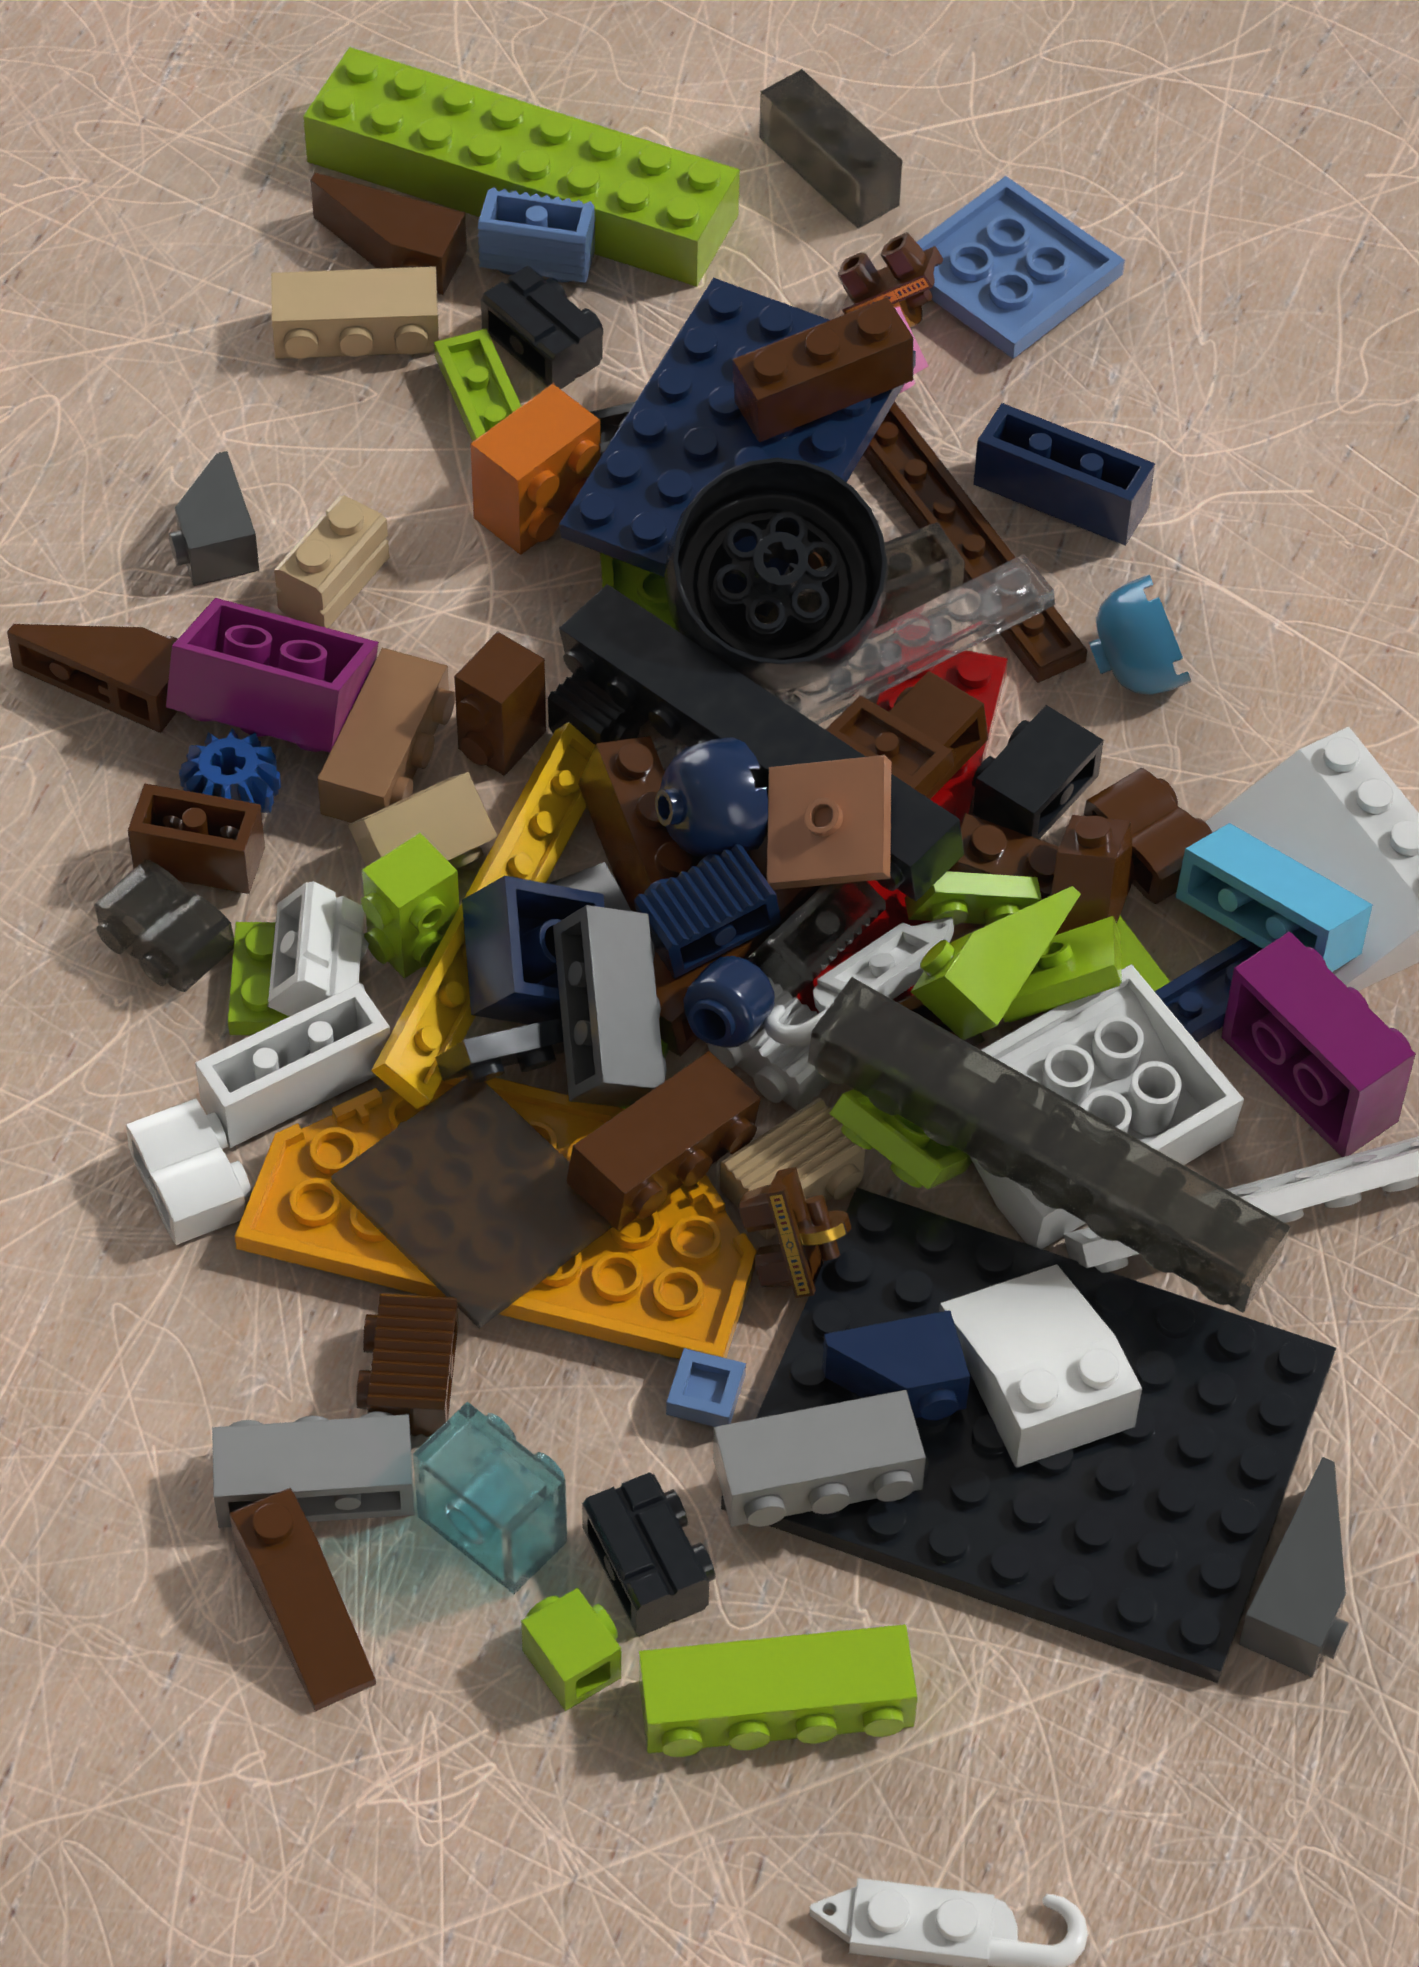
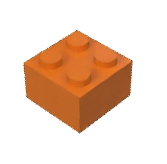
[470,383,601,555]

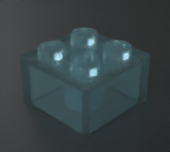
[413,1401,567,1594]

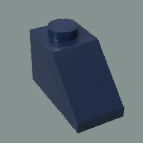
[822,1310,970,1420]

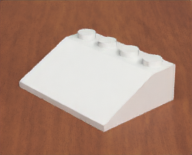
[1206,727,1419,991]
[931,964,1244,1249]

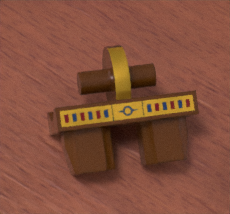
[838,232,943,327]
[739,1167,851,1299]

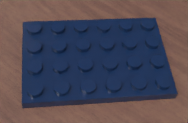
[559,277,916,617]

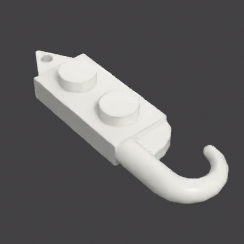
[764,917,954,1046]
[809,1878,1088,1967]

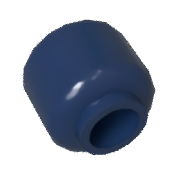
[683,956,775,1048]

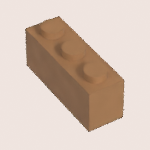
[317,647,455,823]

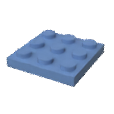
[917,176,1125,359]

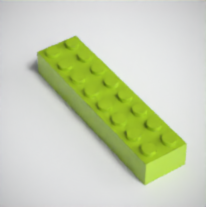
[303,47,740,287]

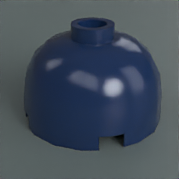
[655,737,768,859]

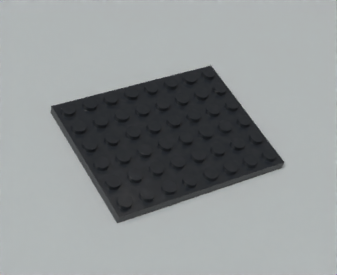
[721,1187,1336,1683]

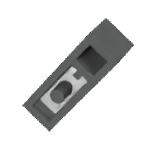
[1239,1457,1349,1677]

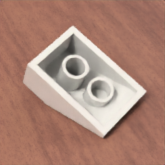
[939,1264,1142,1468]

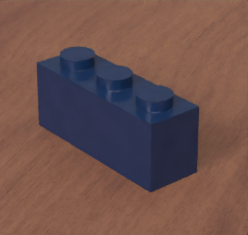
[973,403,1155,546]

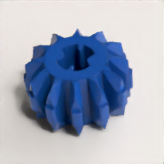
[179,728,281,813]

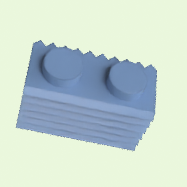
[478,187,595,283]

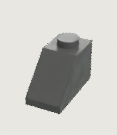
[169,451,260,586]

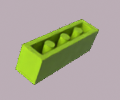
[639,1624,918,1757]

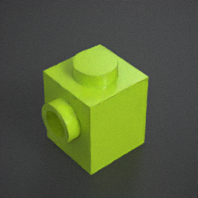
[521,1587,622,1711]

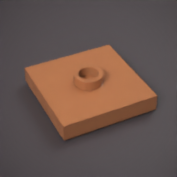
[767,755,891,890]

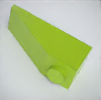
[911,886,1081,1040]

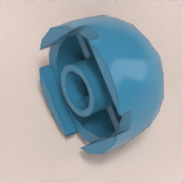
[1088,575,1191,695]

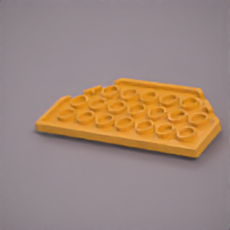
[235,1076,757,1359]

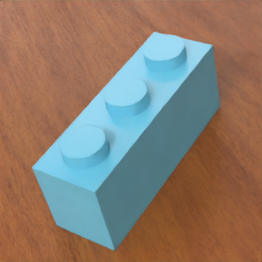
[1176,823,1373,972]

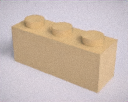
[271,267,439,359]

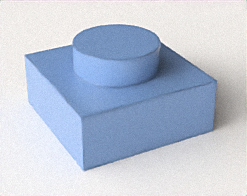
[666,1348,746,1427]

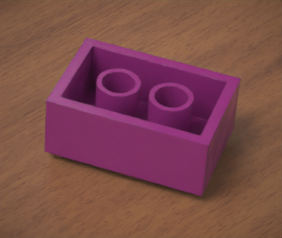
[166,598,379,753]
[1221,931,1416,1157]

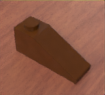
[310,172,467,295]
[7,624,178,733]
[230,1487,376,1711]

